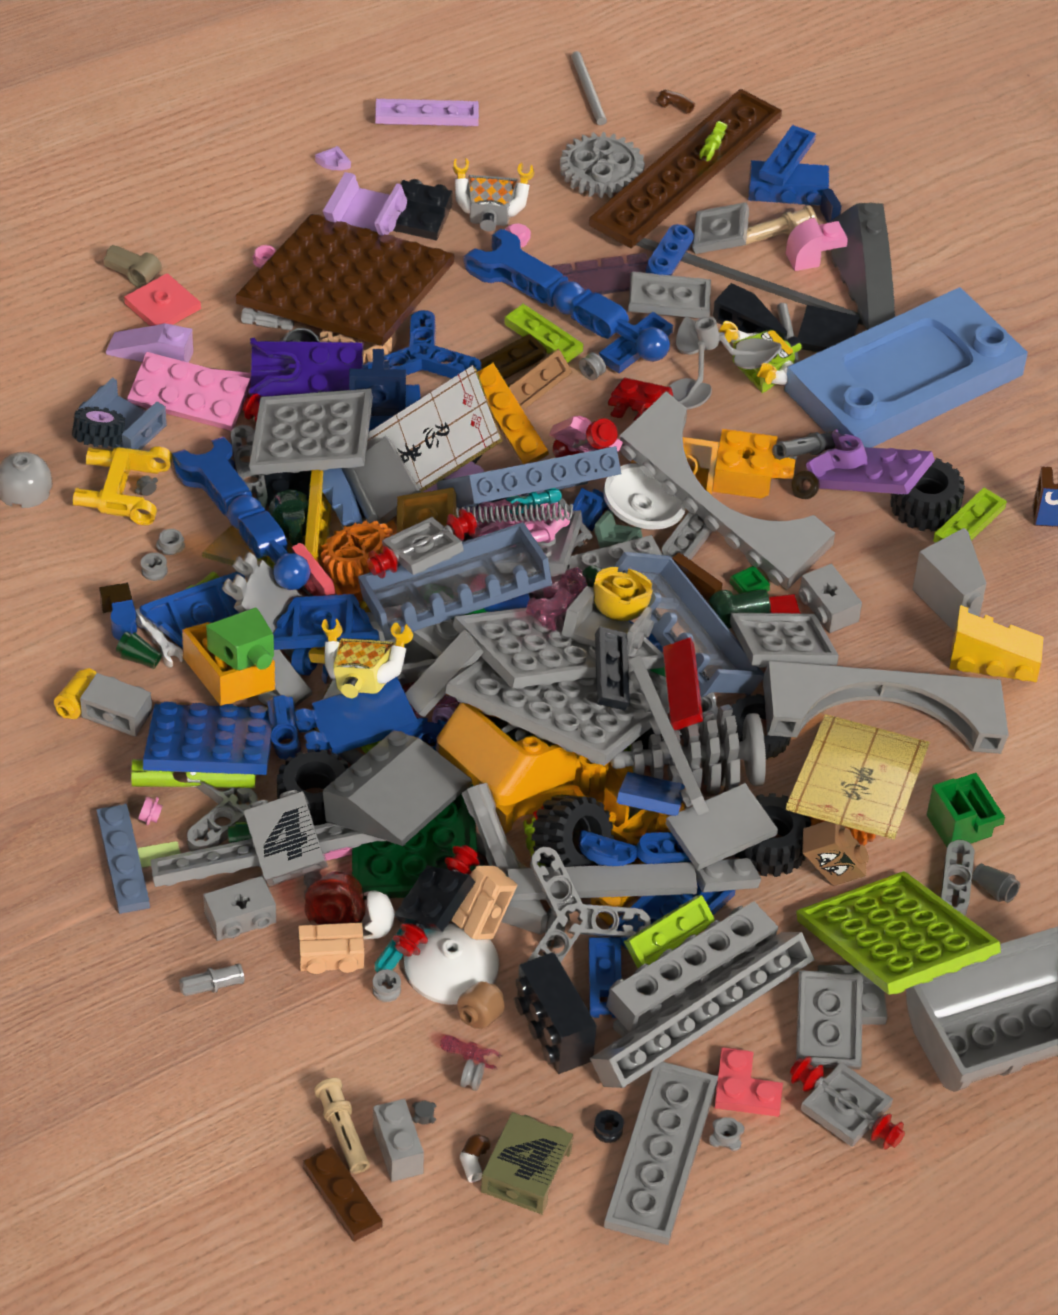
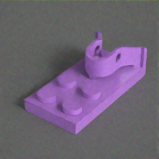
[806,429,935,494]

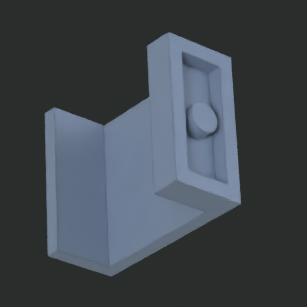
[77,378,167,450]

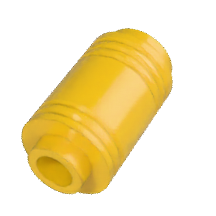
[54,668,97,719]

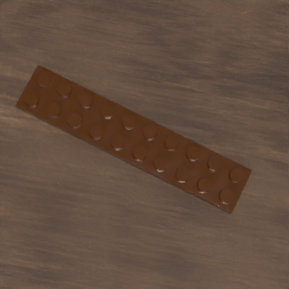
[589,88,782,249]

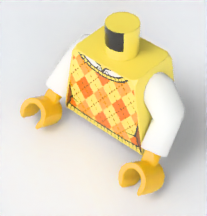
[322,618,413,698]

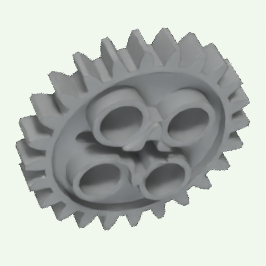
[560,132,645,198]

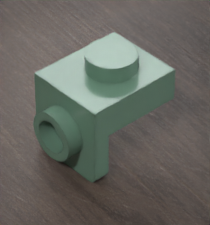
[594,511,642,549]

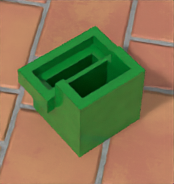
[926,772,1005,847]

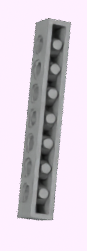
[590,932,815,1088]

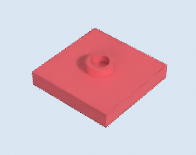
[124,273,201,326]
[292,543,336,596]

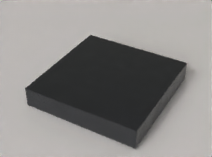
[797,305,860,353]

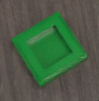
[730,566,770,601]

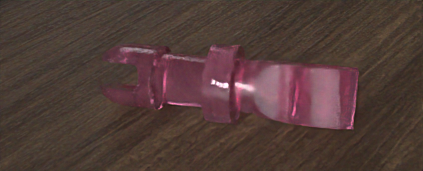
[440,1035,502,1070]

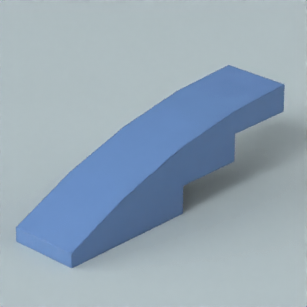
[322,468,363,527]

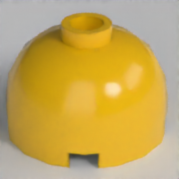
[593,567,653,621]

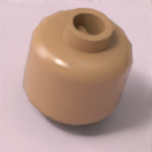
[457,981,505,1029]

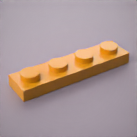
[476,363,549,464]

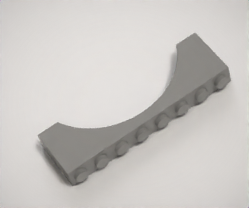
[620,391,835,590]
[763,661,1009,754]

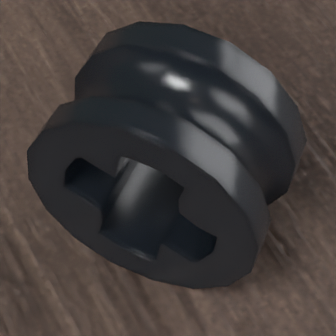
[594,1110,624,1143]

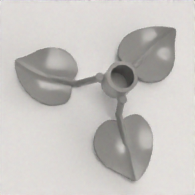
[669,316,782,409]

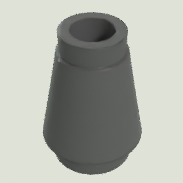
[972,863,1020,903]

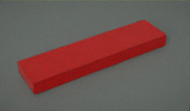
[663,637,703,731]

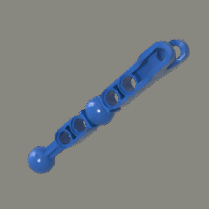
[463,229,670,362]
[172,437,311,590]

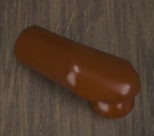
[656,89,695,114]

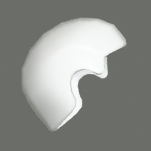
[362,891,395,940]

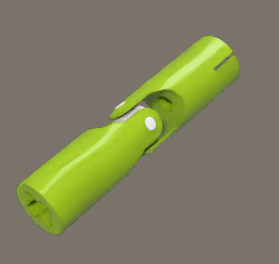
[131,759,256,788]

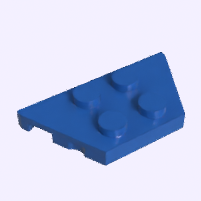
[139,571,245,649]
[273,594,380,650]

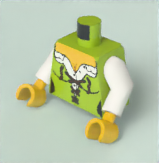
[719,321,802,393]

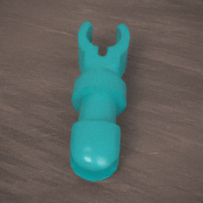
[506,488,562,515]

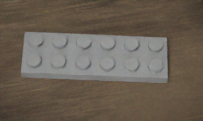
[604,1062,718,1245]

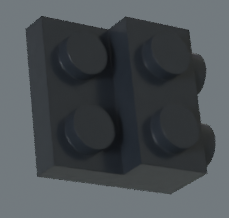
[393,179,452,241]

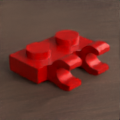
[608,377,673,421]

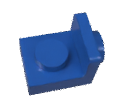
[572,488,611,531]

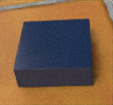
[820,189,842,223]

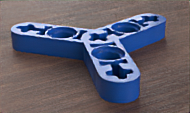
[363,310,481,379]

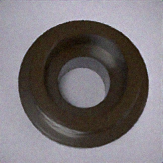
[792,471,820,499]

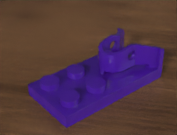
[249,338,364,397]

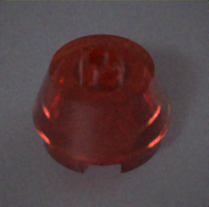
[304,871,366,925]

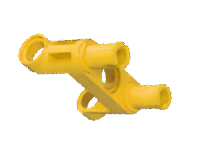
[73,446,173,526]

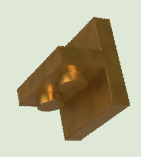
[397,488,458,533]

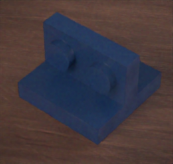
[349,349,406,416]

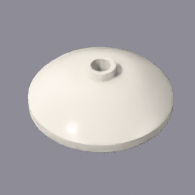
[603,463,686,530]
[404,923,499,1005]

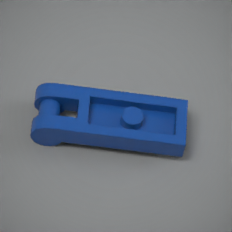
[588,937,622,1018]

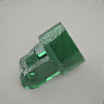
[269,490,309,546]

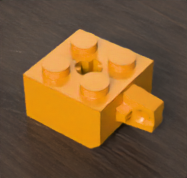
[712,429,795,499]

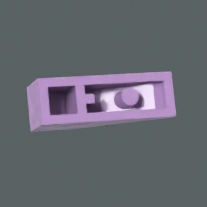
[106,324,193,363]

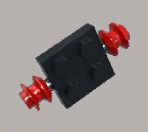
[393,845,480,957]

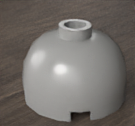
[0,452,53,508]

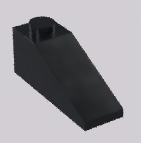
[713,283,787,340]

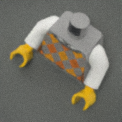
[453,158,534,232]

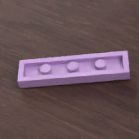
[376,99,479,126]

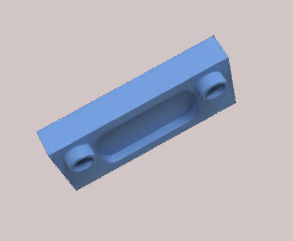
[784,287,1028,448]

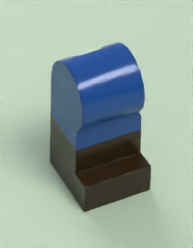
[99,582,137,640]

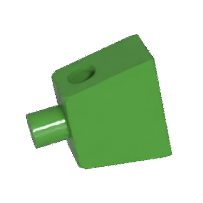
[206,607,274,670]

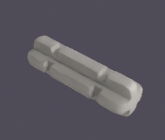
[241,307,295,330]

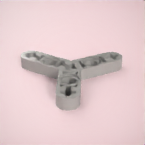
[527,847,651,963]

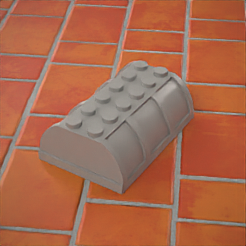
[906,926,1058,1092]

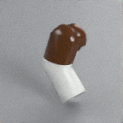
[460,1134,491,1182]

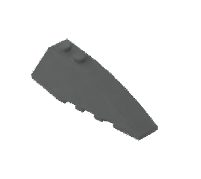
[829,202,895,330]

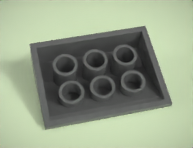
[323,730,472,846]

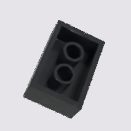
[514,952,597,1074]

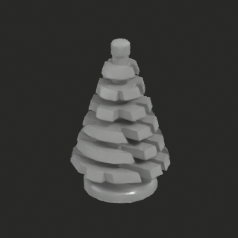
[610,704,766,795]

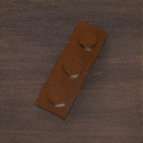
[303,1146,383,1242]

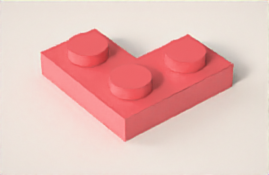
[715,1047,783,1117]

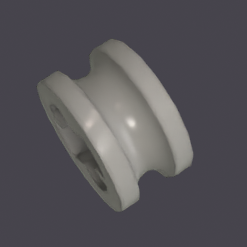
[579,352,606,381]
[141,553,168,581]
[372,970,401,1002]
[460,1059,485,1091]

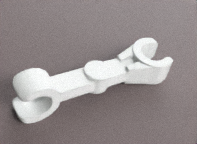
[135,608,183,668]

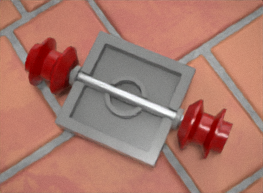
[367,509,477,579]
[790,1056,905,1150]

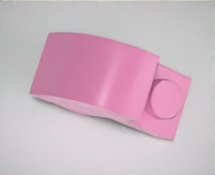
[786,218,848,271]

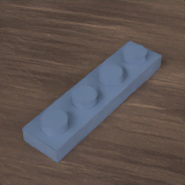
[97,804,150,914]

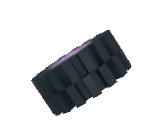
[72,407,125,448]

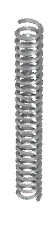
[456,504,573,523]

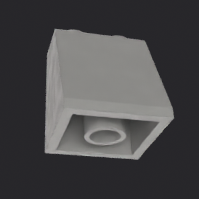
[912,528,987,632]

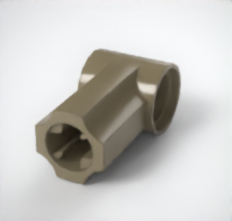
[104,245,162,288]

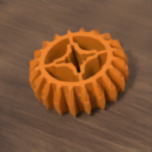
[320,520,395,587]

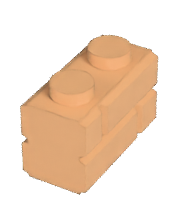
[452,866,518,940]
[299,923,364,974]

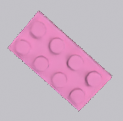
[127,352,251,431]

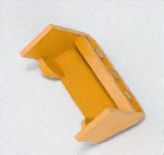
[436,702,577,805]

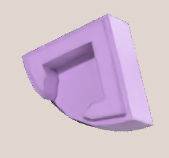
[315,146,351,170]

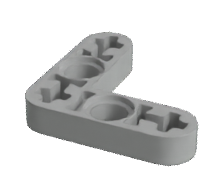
[187,782,258,851]

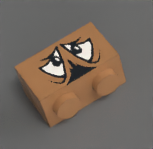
[803,821,869,886]

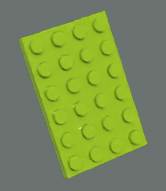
[796,871,1001,995]

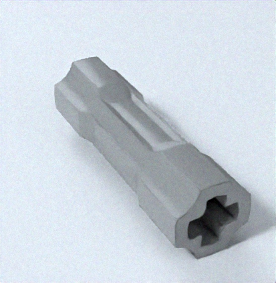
[462,783,520,873]

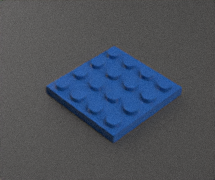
[143,702,272,775]

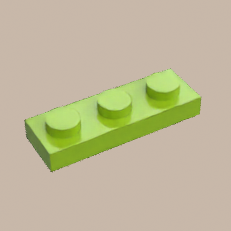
[504,304,584,363]
[933,487,1007,543]
[624,895,716,968]

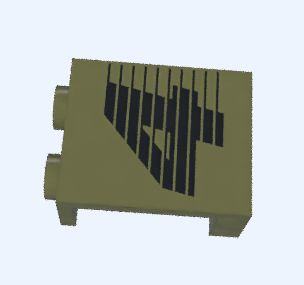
[481,1112,573,1215]

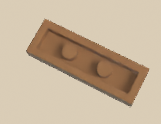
[508,349,572,410]

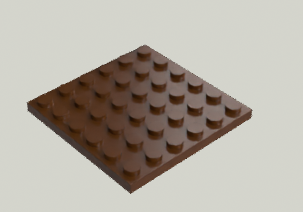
[236,214,454,346]

